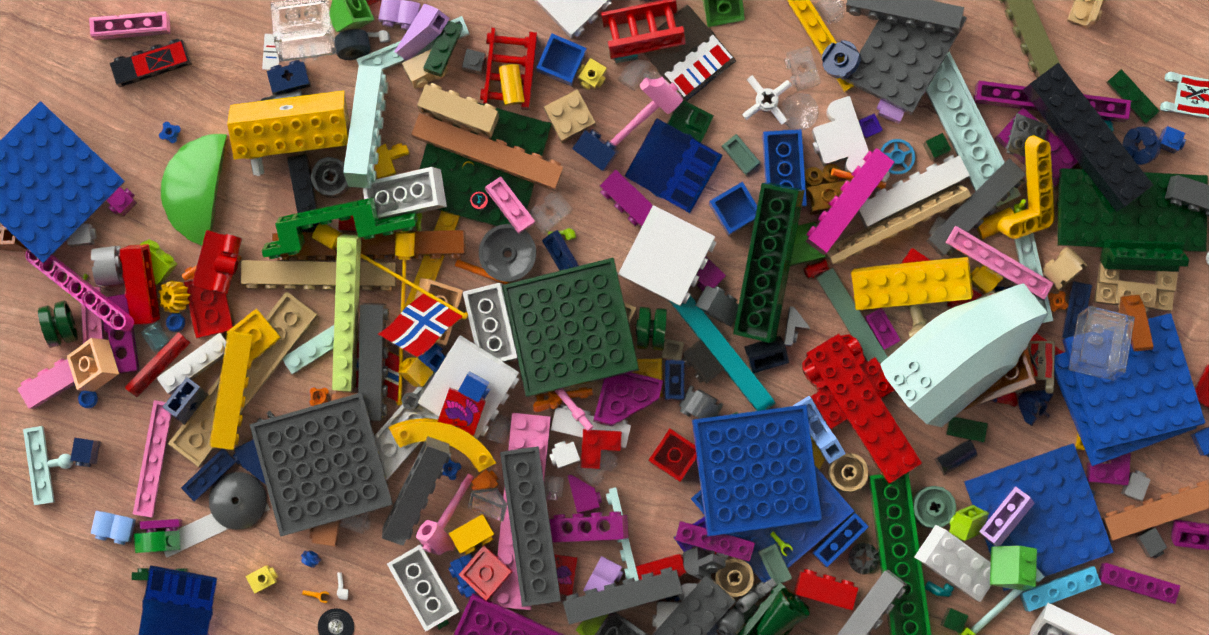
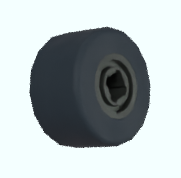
[334,29,371,60]

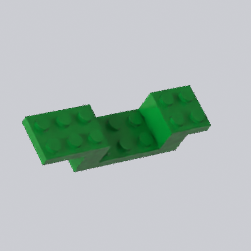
[261,197,418,259]

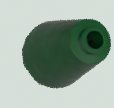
[757,588,810,635]

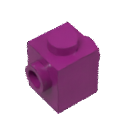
[106,187,137,216]

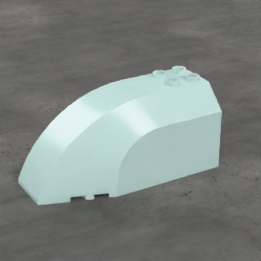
[880,283,1048,427]

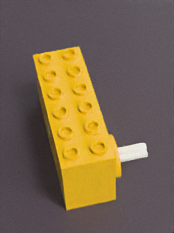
[227,90,350,176]

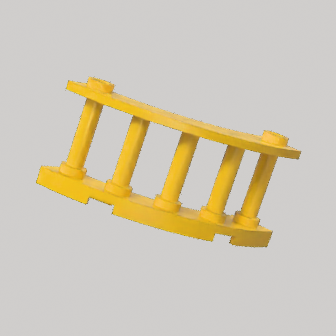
[389,418,496,472]

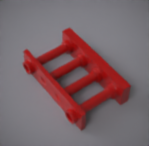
[601,0,686,59]
[480,27,537,110]

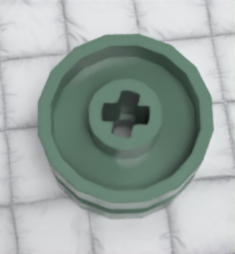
[912,486,956,529]

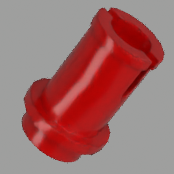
[803,259,829,279]

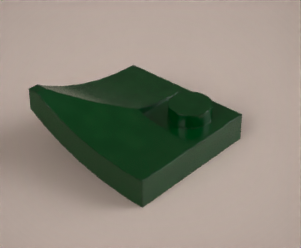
[661,100,714,147]

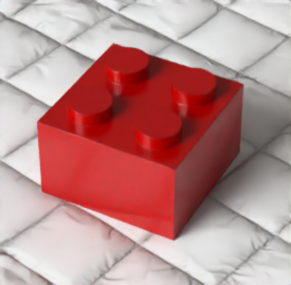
[648,428,697,482]

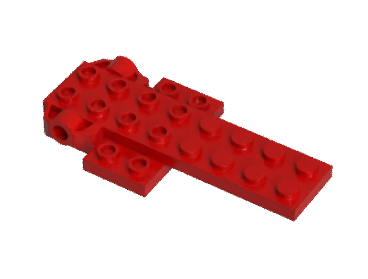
[802,333,922,484]

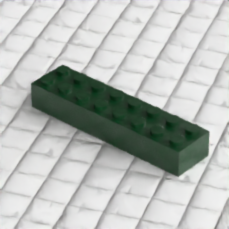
[733,182,805,343]

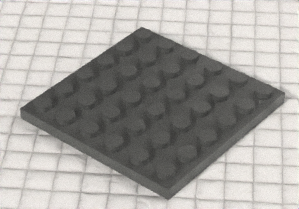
[249,392,393,537]

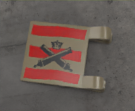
[1015,341,1055,394]

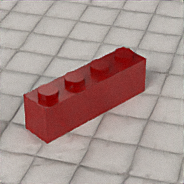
[119,244,160,324]

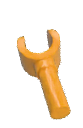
[302,590,329,603]

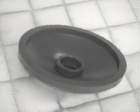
[479,224,536,282]
[209,472,267,530]

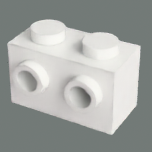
[550,441,580,469]

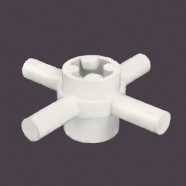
[742,75,792,125]

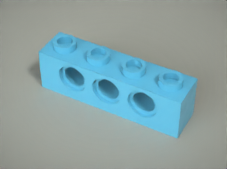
[1019,566,1102,612]

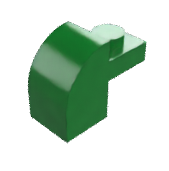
[134,530,181,553]

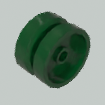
[38,300,78,348]
[636,307,667,351]

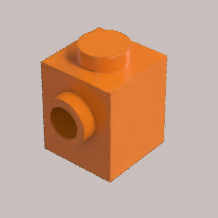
[471,469,499,497]

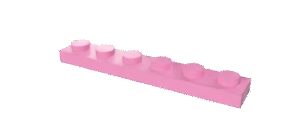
[946,226,1054,300]
[133,400,172,518]

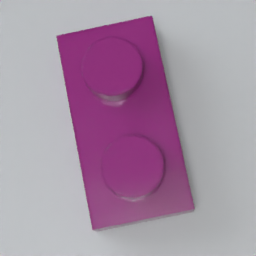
[865,308,901,350]
[140,519,182,533]

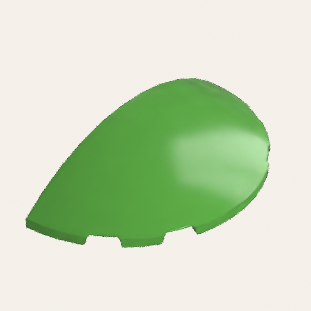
[161,134,227,246]

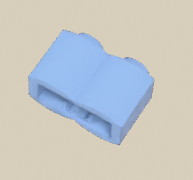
[91,511,136,545]

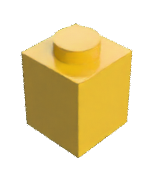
[398,357,433,387]

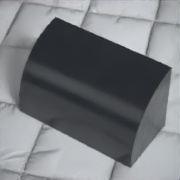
[744,335,790,374]
[934,439,978,475]

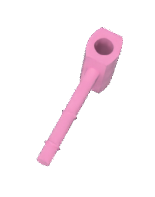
[611,77,683,146]
[416,474,474,555]

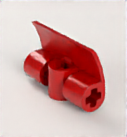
[192,230,242,294]

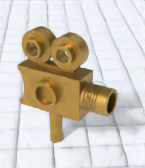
[805,164,846,215]

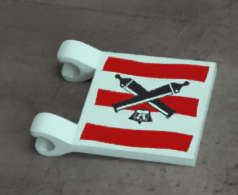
[1160,72,1209,118]

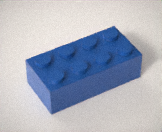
[762,129,807,208]

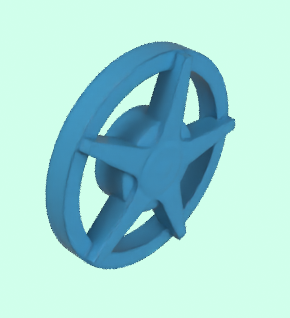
[880,139,915,175]

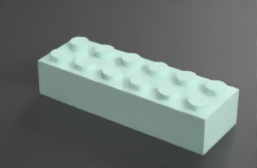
[343,66,388,189]

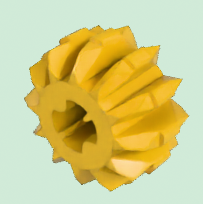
[158,281,190,313]

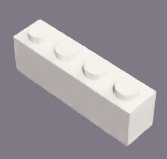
[157,333,226,394]
[551,405,631,448]

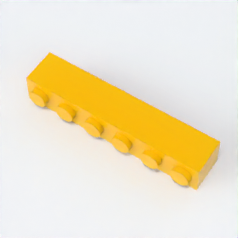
[209,330,255,450]

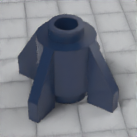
[1018,390,1054,426]

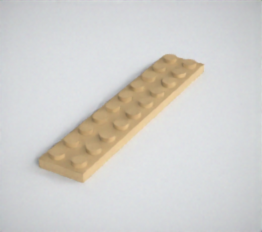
[168,291,317,467]

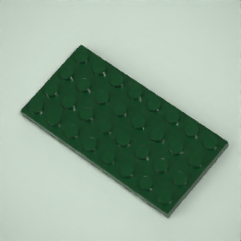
[1057,168,1208,252]

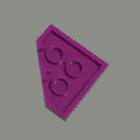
[593,372,663,427]

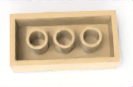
[417,83,499,138]

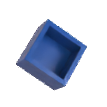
[536,33,587,87]
[709,181,757,236]

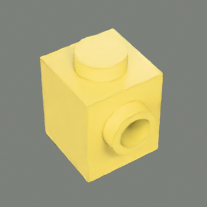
[246,565,278,594]

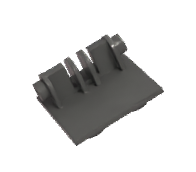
[1005,113,1048,157]

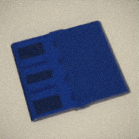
[624,118,723,213]
[138,565,217,635]

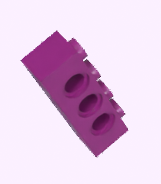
[104,294,140,374]
[549,511,629,543]
[1170,520,1209,550]
[675,521,755,562]
[1098,563,1180,604]

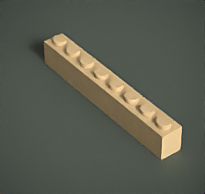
[241,260,397,291]

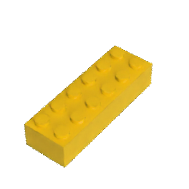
[851,257,973,310]

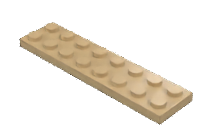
[825,183,971,264]

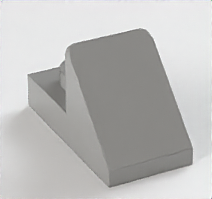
[784,306,810,347]

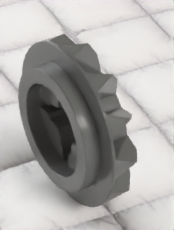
[848,543,879,574]

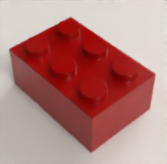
[793,569,858,610]

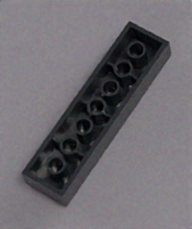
[1023,62,1153,212]

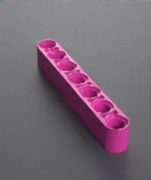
[25,249,134,332]

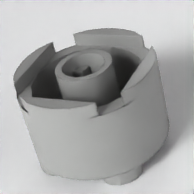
[91,246,125,287]

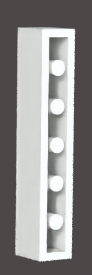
[857,155,970,228]

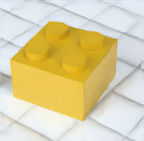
[449,514,495,555]

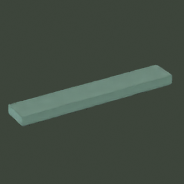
[816,268,888,364]

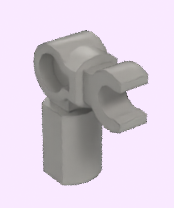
[735,578,777,613]

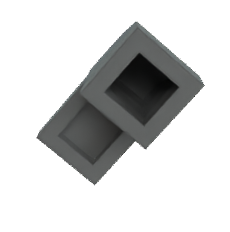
[683,547,726,580]

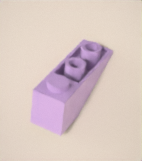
[394,3,450,61]

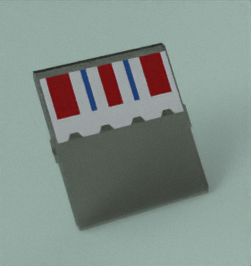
[643,5,736,102]

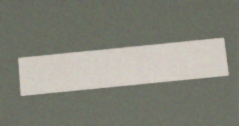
[164,501,270,558]

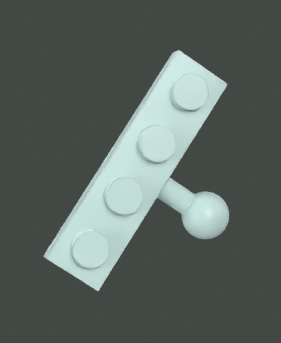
[23,426,73,505]

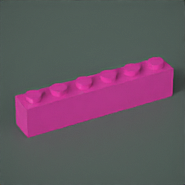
[806,148,895,255]

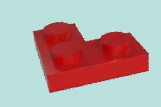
[581,429,622,469]

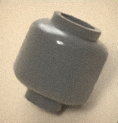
[716,608,745,635]

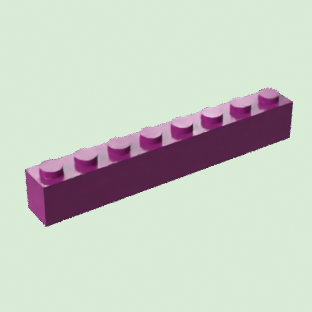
[974,80,1131,123]
[600,169,726,292]

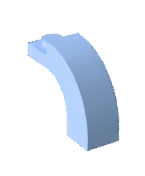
[793,396,846,464]

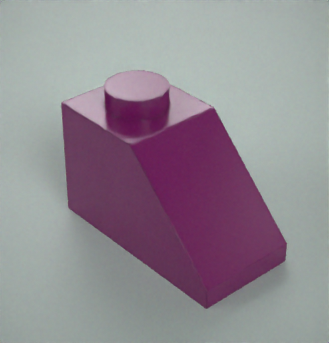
[567,475,602,513]

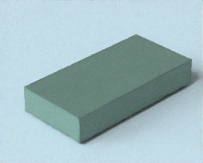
[721,134,761,175]
[758,543,792,587]

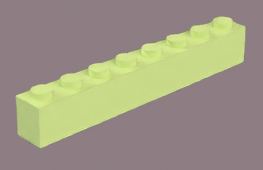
[332,234,361,391]

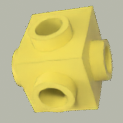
[577,58,607,90]

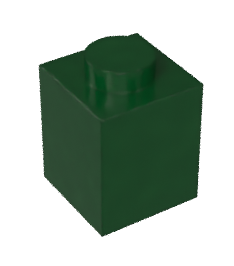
[923,133,951,161]
[940,607,968,634]

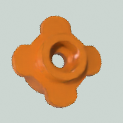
[1048,291,1068,312]
[309,387,329,406]

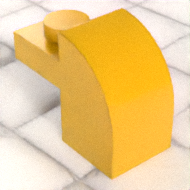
[374,143,410,179]

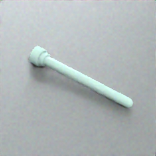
[970,568,1044,634]

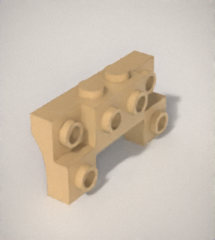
[1094,263,1178,312]

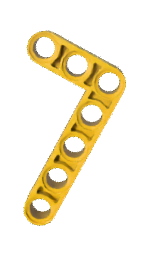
[997,135,1054,239]

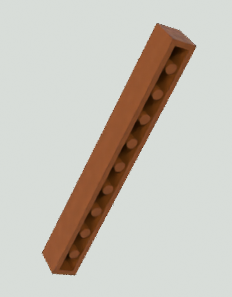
[272,230,466,261]

